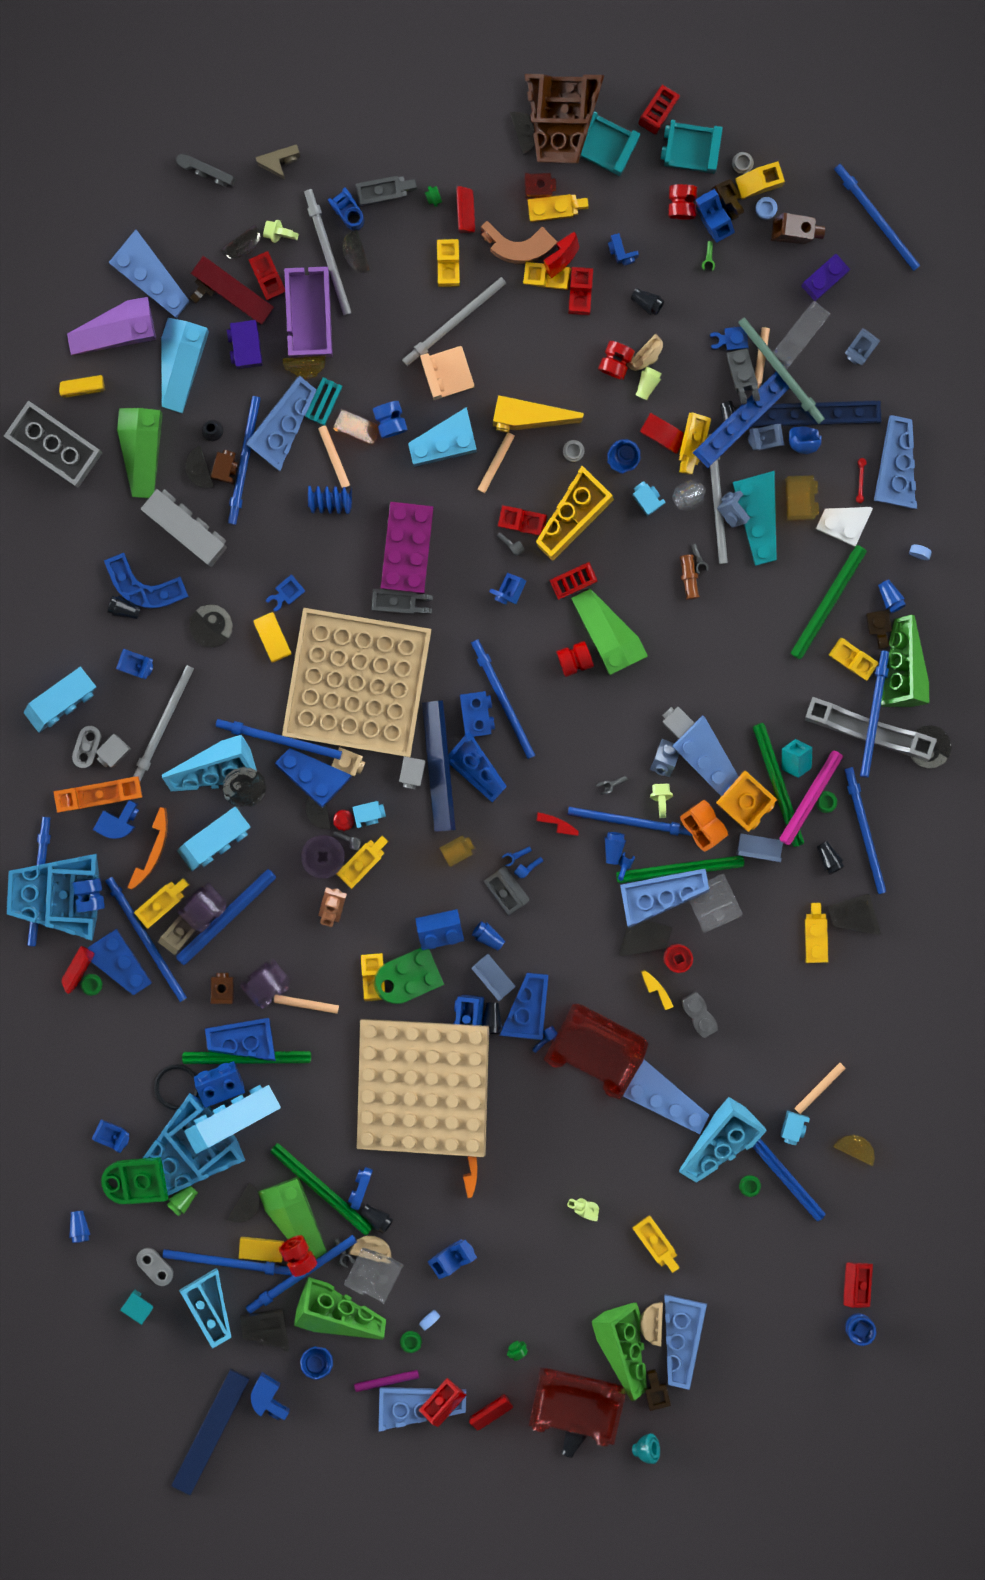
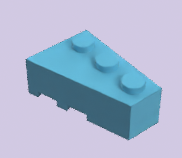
[408,407,477,467]
[23,666,96,733]
[177,806,250,871]
[179,1268,231,1349]

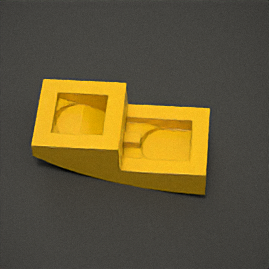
[437,239,460,287]
[523,262,571,290]
[253,612,292,663]
[829,637,879,681]
[361,953,386,1001]
[641,970,673,1010]

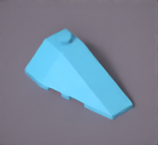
[161,318,209,414]
[162,735,259,791]
[679,1097,767,1183]

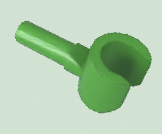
[702,241,715,271]

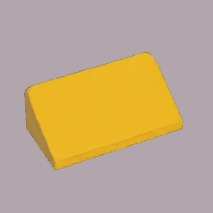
[59,375,105,398]
[239,1237,284,1263]

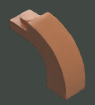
[481,221,557,264]

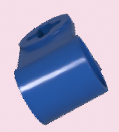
[328,188,364,231]

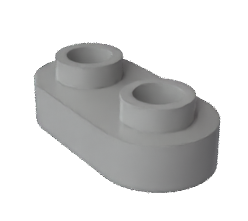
[72,726,102,768]
[136,1247,174,1286]

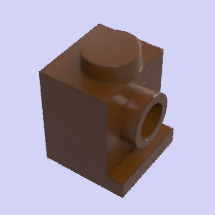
[211,450,238,484]
[211,973,234,1004]

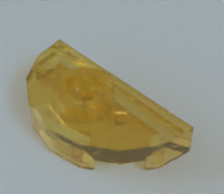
[282,356,326,379]
[833,1134,875,1166]

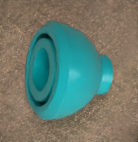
[632,1433,660,1464]

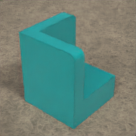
[782,739,812,778]
[120,1289,153,1325]

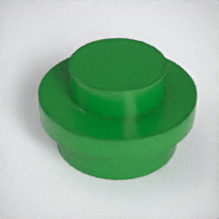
[425,186,442,207]
[815,791,837,813]
[80,974,102,996]
[739,1175,761,1197]
[400,1331,422,1353]
[507,1341,528,1361]

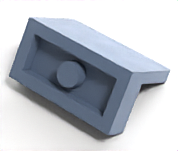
[736,833,783,862]
[471,954,516,1001]

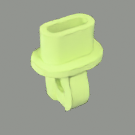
[263,220,299,243]
[650,784,673,818]
[567,1198,599,1221]

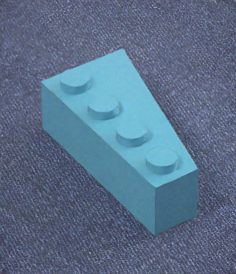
[184,1085,281,1154]

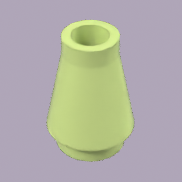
[636,367,662,400]

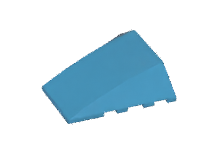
[7,854,99,940]
[142,1093,245,1196]

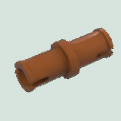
[680,555,700,600]

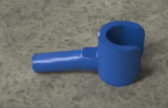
[502,846,532,866]
[618,852,635,881]
[514,857,543,878]
[532,1026,557,1053]

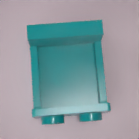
[580,111,640,176]
[661,120,723,174]

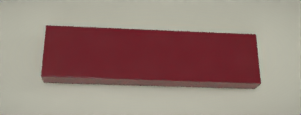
[190,256,274,325]

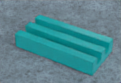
[305,377,343,426]

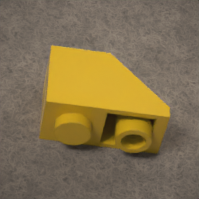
[735,161,785,200]

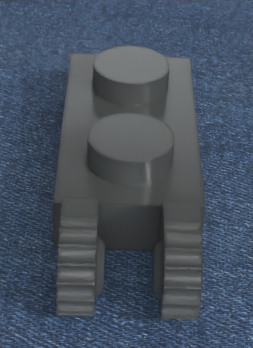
[176,153,236,188]
[726,348,760,404]
[371,589,433,614]

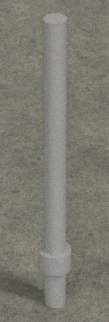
[304,189,352,316]
[402,277,507,366]
[707,434,728,564]
[133,665,194,781]

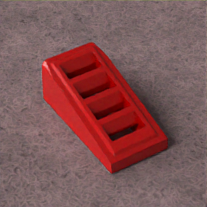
[638,84,680,135]
[549,562,598,600]

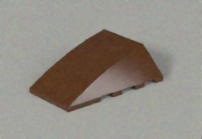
[525,74,604,163]

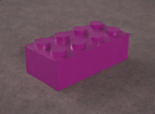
[381,502,434,594]

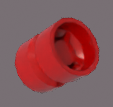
[668,184,697,220]
[598,341,635,380]
[556,641,594,677]
[663,944,693,973]
[279,1235,317,1277]

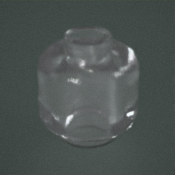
[672,480,706,512]

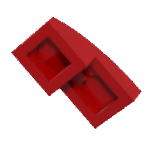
[543,232,580,278]
[248,251,285,300]
[568,267,593,315]
[640,413,684,454]
[498,505,547,536]
[536,812,579,836]

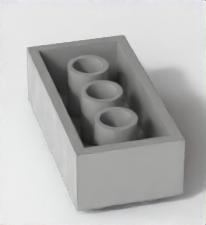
[4,401,103,488]
[141,489,228,568]

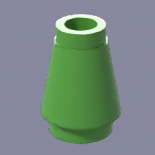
[167,1186,198,1217]

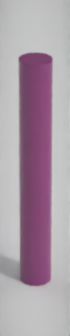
[354,1370,419,1392]

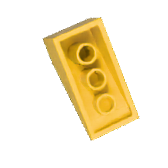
[493,395,584,433]

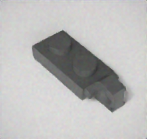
[356,176,417,206]

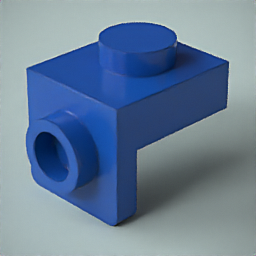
[608,233,639,265]
[489,573,526,605]
[116,649,153,680]
[92,1119,129,1153]

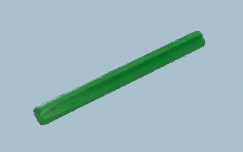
[791,545,867,660]
[753,723,804,847]
[616,855,745,883]
[182,1051,311,1064]
[270,1143,373,1235]

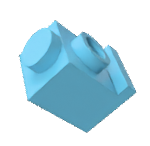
[632,481,666,516]
[352,801,386,828]
[780,1110,810,1145]

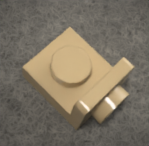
[332,747,365,777]

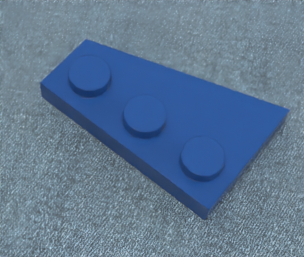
[448,732,507,802]
[275,748,352,808]
[87,929,152,995]
[499,973,549,1040]
[205,1018,276,1061]

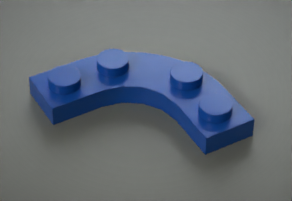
[104,553,189,608]

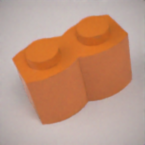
[680,800,728,852]

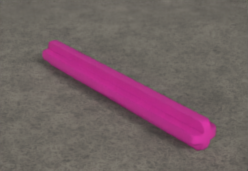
[780,750,843,845]

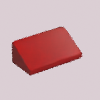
[456,186,475,233]
[61,946,95,994]
[843,1262,873,1308]
[419,1378,466,1427]
[469,1394,513,1430]

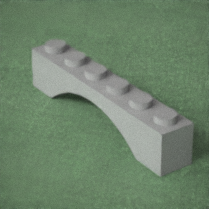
[805,697,937,762]

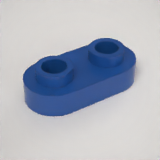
[348,1167,373,1211]

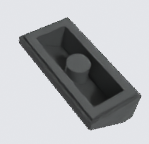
[484,866,530,915]

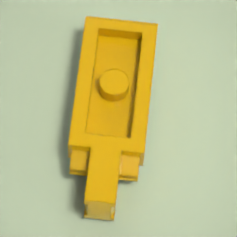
[527,194,589,222]
[679,413,711,474]
[336,835,389,889]
[134,878,189,929]
[805,903,828,963]
[632,1215,679,1273]

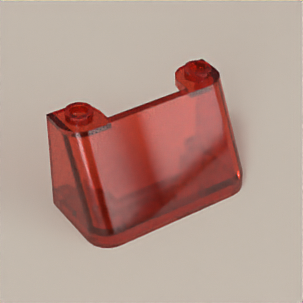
[544,1004,648,1100]
[529,1368,626,1447]

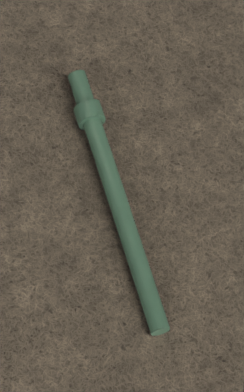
[738,317,825,424]

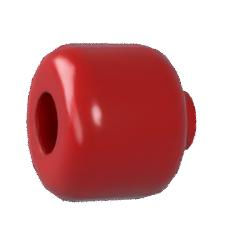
[333,810,355,831]

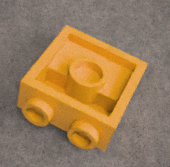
[716,771,777,832]

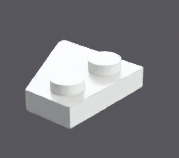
[816,507,873,547]

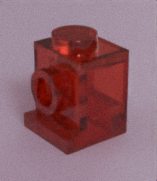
[525,173,556,199]

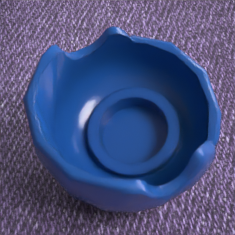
[789,426,822,455]
[607,439,641,473]
[300,1347,333,1380]

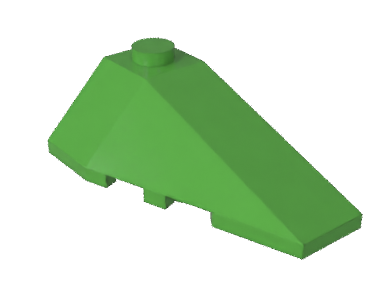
[117,408,163,499]
[571,589,648,676]
[881,615,929,707]
[258,1176,327,1259]
[294,1277,386,1340]
[591,1303,647,1401]

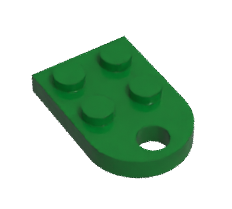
[374,947,444,1004]
[101,1157,169,1204]

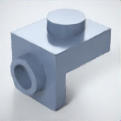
[845,328,880,365]
[748,424,784,451]
[717,491,750,528]
[650,739,679,777]

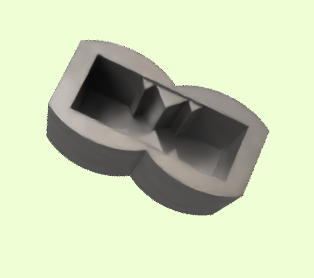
[681,991,718,1038]

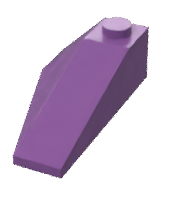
[67,297,156,356]

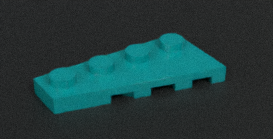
[732,471,777,566]

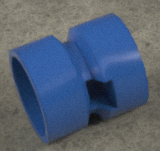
[372,401,408,439]
[72,878,105,913]
[845,1313,877,1346]

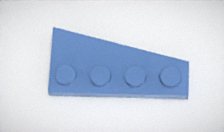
[109,229,190,318]
[246,376,316,471]
[874,415,917,509]
[672,715,739,797]
[620,869,710,928]
[622,1057,709,1134]
[664,1294,707,1390]
[379,1387,466,1432]

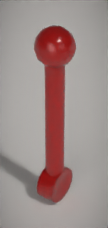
[856,458,867,503]

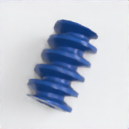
[308,486,352,514]

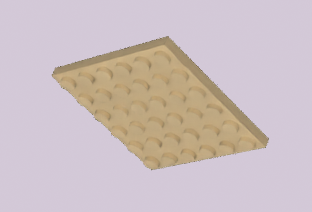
[282,608,432,757]
[357,1019,489,1157]

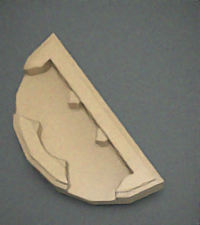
[627,334,663,371]
[349,1236,391,1263]
[639,1302,663,1346]

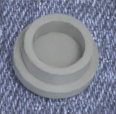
[732,152,754,174]
[563,440,584,462]

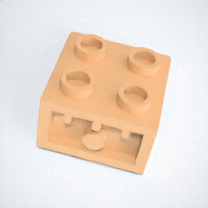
[420,346,474,400]

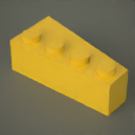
[536,466,614,561]

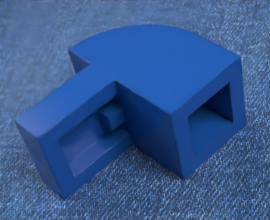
[696,189,735,243]
[93,800,139,839]
[427,1239,477,1279]
[251,1372,290,1420]

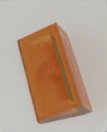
[333,410,379,446]

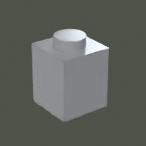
[662,707,694,739]
[96,734,131,768]
[399,756,426,789]

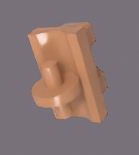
[318,887,347,927]

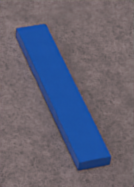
[693,371,790,468]

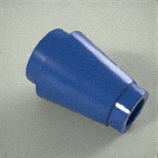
[878,580,906,613]
[605,832,626,865]
[472,921,505,951]
[69,1211,91,1243]

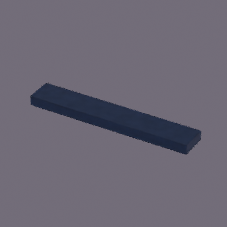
[751,401,881,427]
[422,700,456,832]
[171,1369,250,1495]

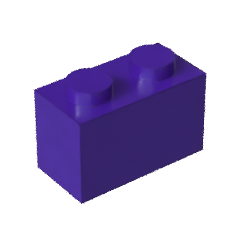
[801,254,850,302]
[227,320,263,369]

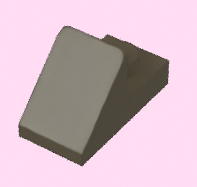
[255,144,301,180]
[158,912,199,955]

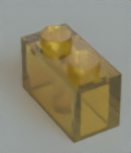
[786,475,819,521]
[440,835,475,867]

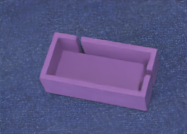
[284,267,333,359]

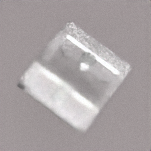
[689,873,743,933]
[344,1248,404,1303]

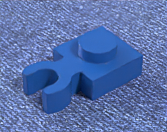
[710,327,749,351]
[266,574,306,612]

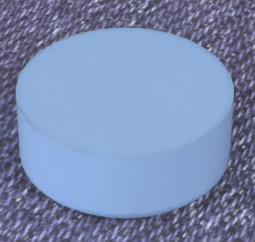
[755,197,777,220]
[909,544,932,560]
[419,1310,440,1331]

